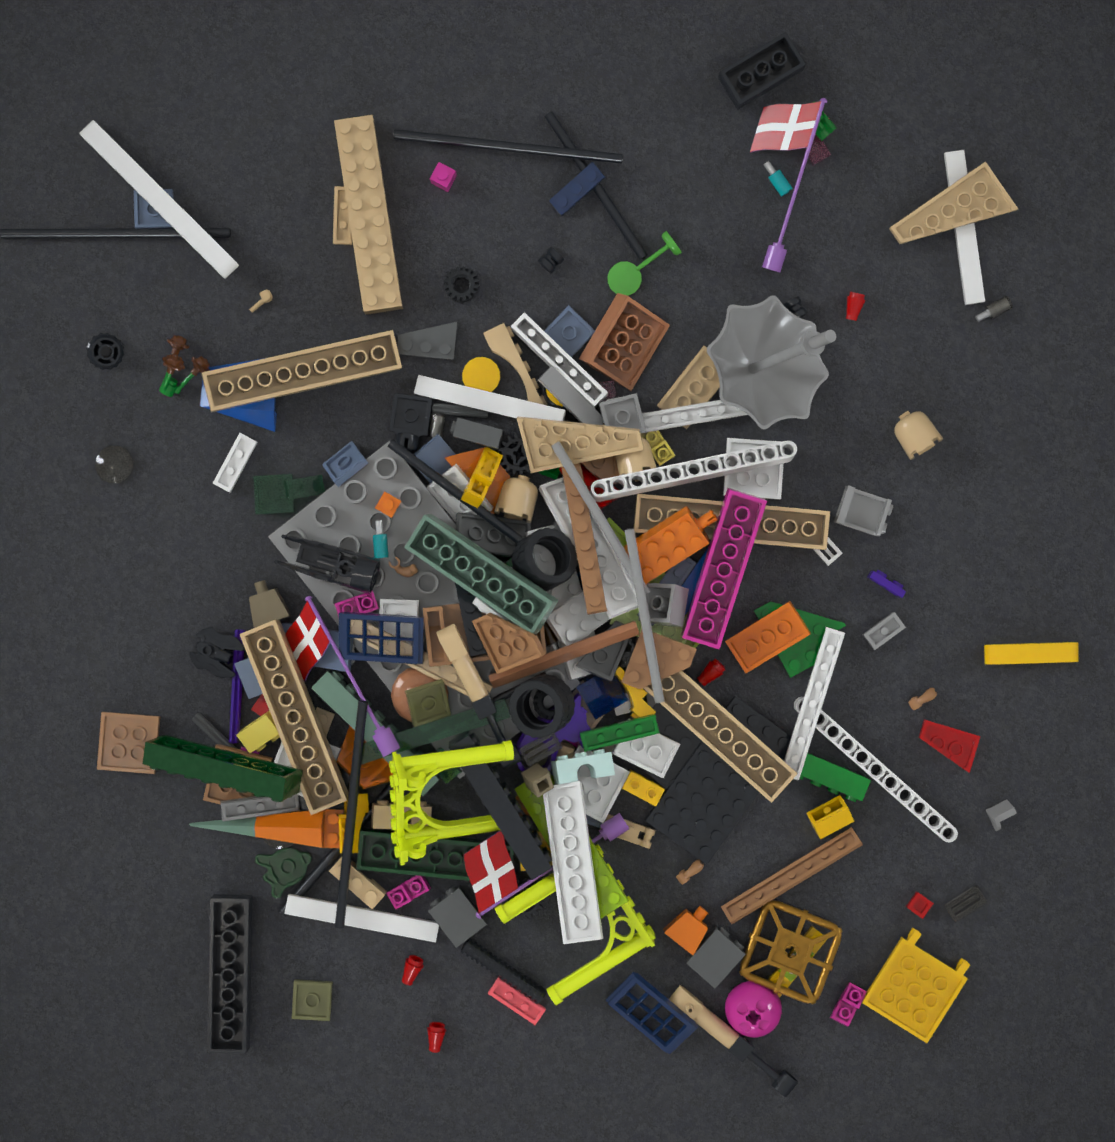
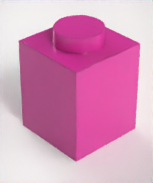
[430,162,457,192]

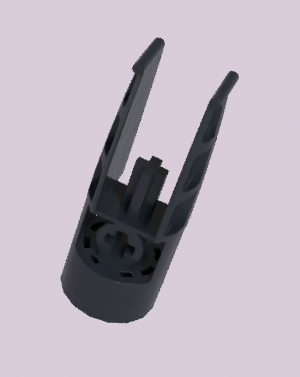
[274,535,380,594]

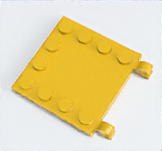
[862,928,970,1043]

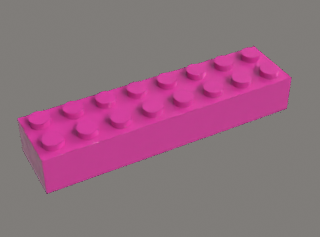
[681,488,767,649]

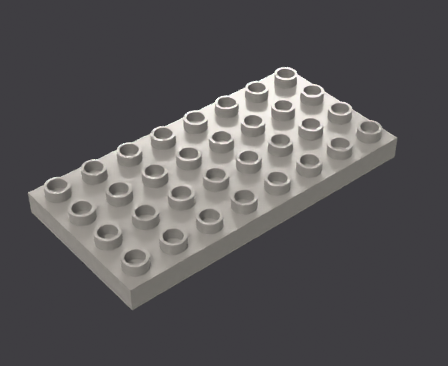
[268,441,581,779]

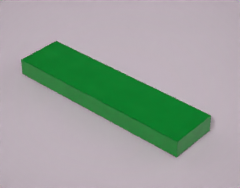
[580,714,660,752]

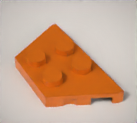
[444,447,510,514]
[337,725,393,789]

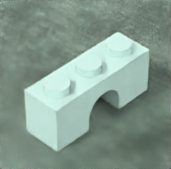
[551,749,615,785]

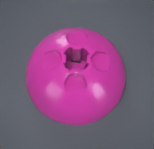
[725,981,782,1038]

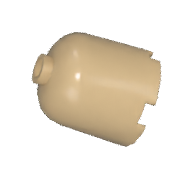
[894,411,943,460]
[615,438,657,482]
[494,475,538,523]

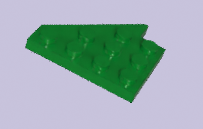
[753,601,846,678]

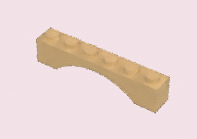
[483,323,548,406]

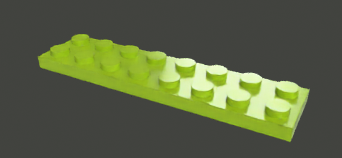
[514,771,629,919]

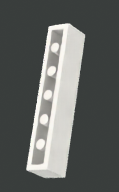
[511,312,608,408]

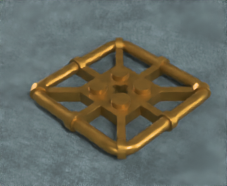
[739,900,843,1005]

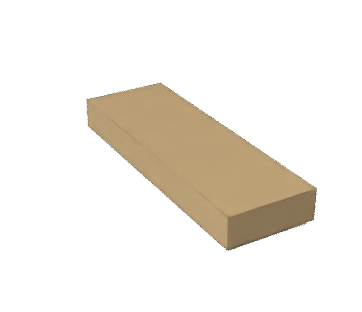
[333,186,353,245]

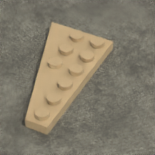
[889,162,1018,244]
[517,416,644,473]

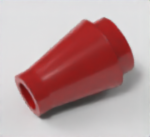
[846,292,866,321]
[697,658,726,686]
[401,955,424,985]
[427,1022,446,1053]

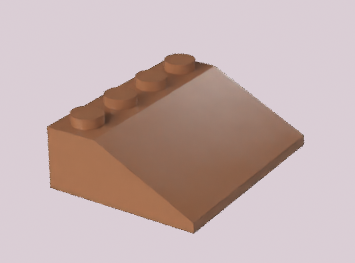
[579,293,670,391]

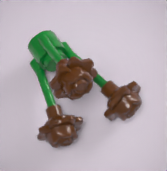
[159,335,210,397]

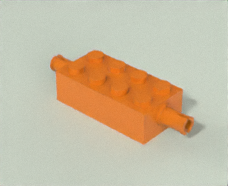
[623,506,718,584]

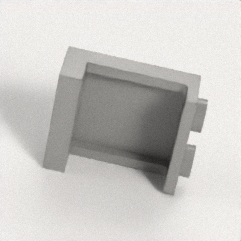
[834,485,893,537]

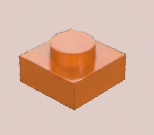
[375,491,402,518]

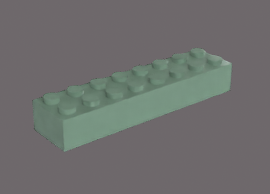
[404,514,559,634]
[312,669,441,796]

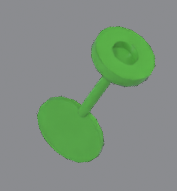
[608,231,682,296]

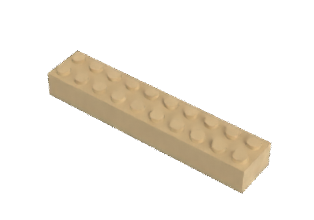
[334,115,403,315]
[201,330,402,412]
[633,494,830,550]
[240,620,349,815]
[644,671,798,803]

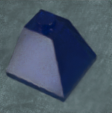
[576,675,628,720]

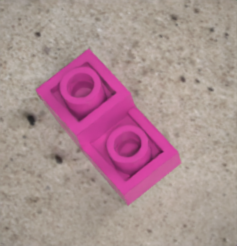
[334,590,379,617]
[386,875,431,909]
[830,982,867,1027]

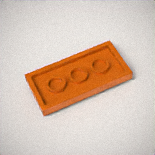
[725,601,811,673]

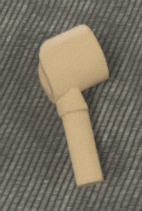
[249,290,273,313]

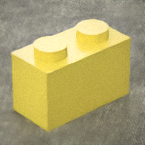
[236,710,280,753]

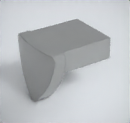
[986,799,1017,831]

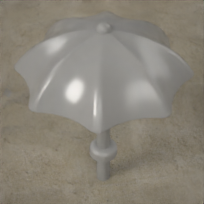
[707,295,836,429]

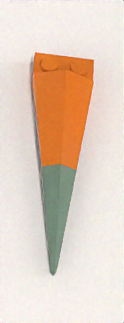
[189,809,344,848]

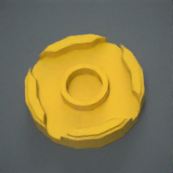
[462,357,500,392]

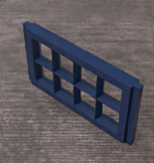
[339,612,424,664]
[605,971,698,1054]

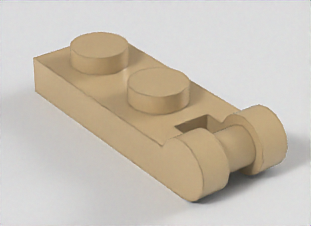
[600,814,656,849]

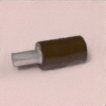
[544,621,559,651]

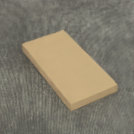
[657,346,720,430]

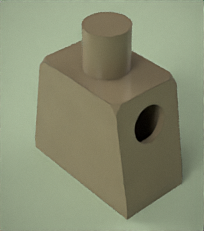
[249,580,291,628]

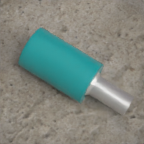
[764,161,793,197]
[373,521,389,558]

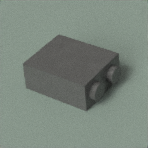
[450,418,504,451]
[428,885,487,948]
[685,925,746,988]

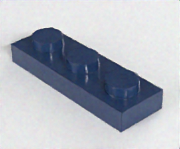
[549,162,605,216]

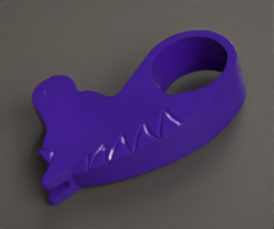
[516,693,592,772]

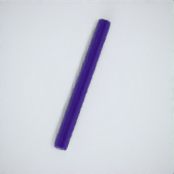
[229,629,245,743]

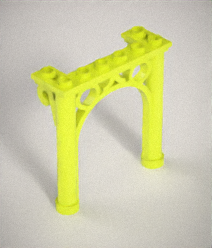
[389,740,514,865]
[494,844,656,1006]

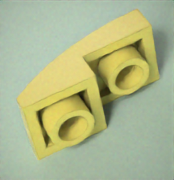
[641,430,676,466]

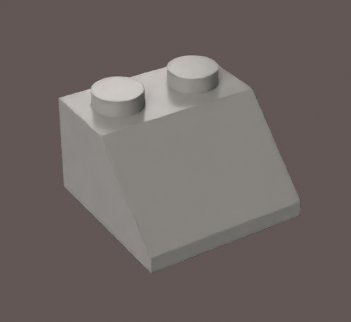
[638,583,689,627]

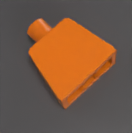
[663,906,708,955]

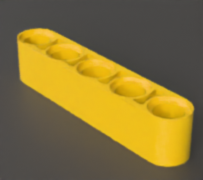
[984,642,1079,664]

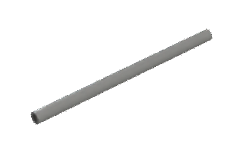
[551,442,650,594]
[624,529,665,703]

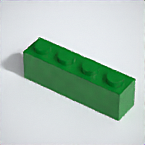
[799,753,871,802]

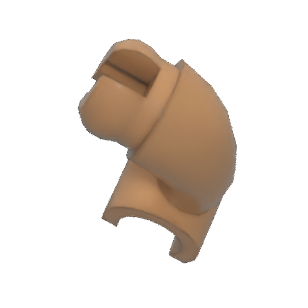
[389,556,418,577]
[908,688,937,710]
[676,860,704,885]

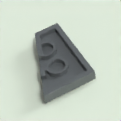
[397,322,458,360]
[576,621,629,682]

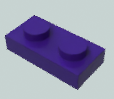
[867,570,906,598]

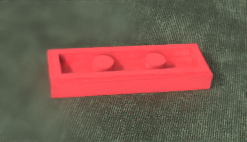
[488,976,546,1025]

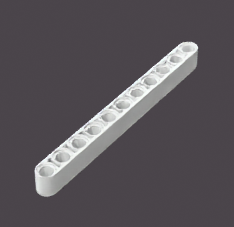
[79,120,239,279]
[590,441,797,502]
[794,697,958,842]

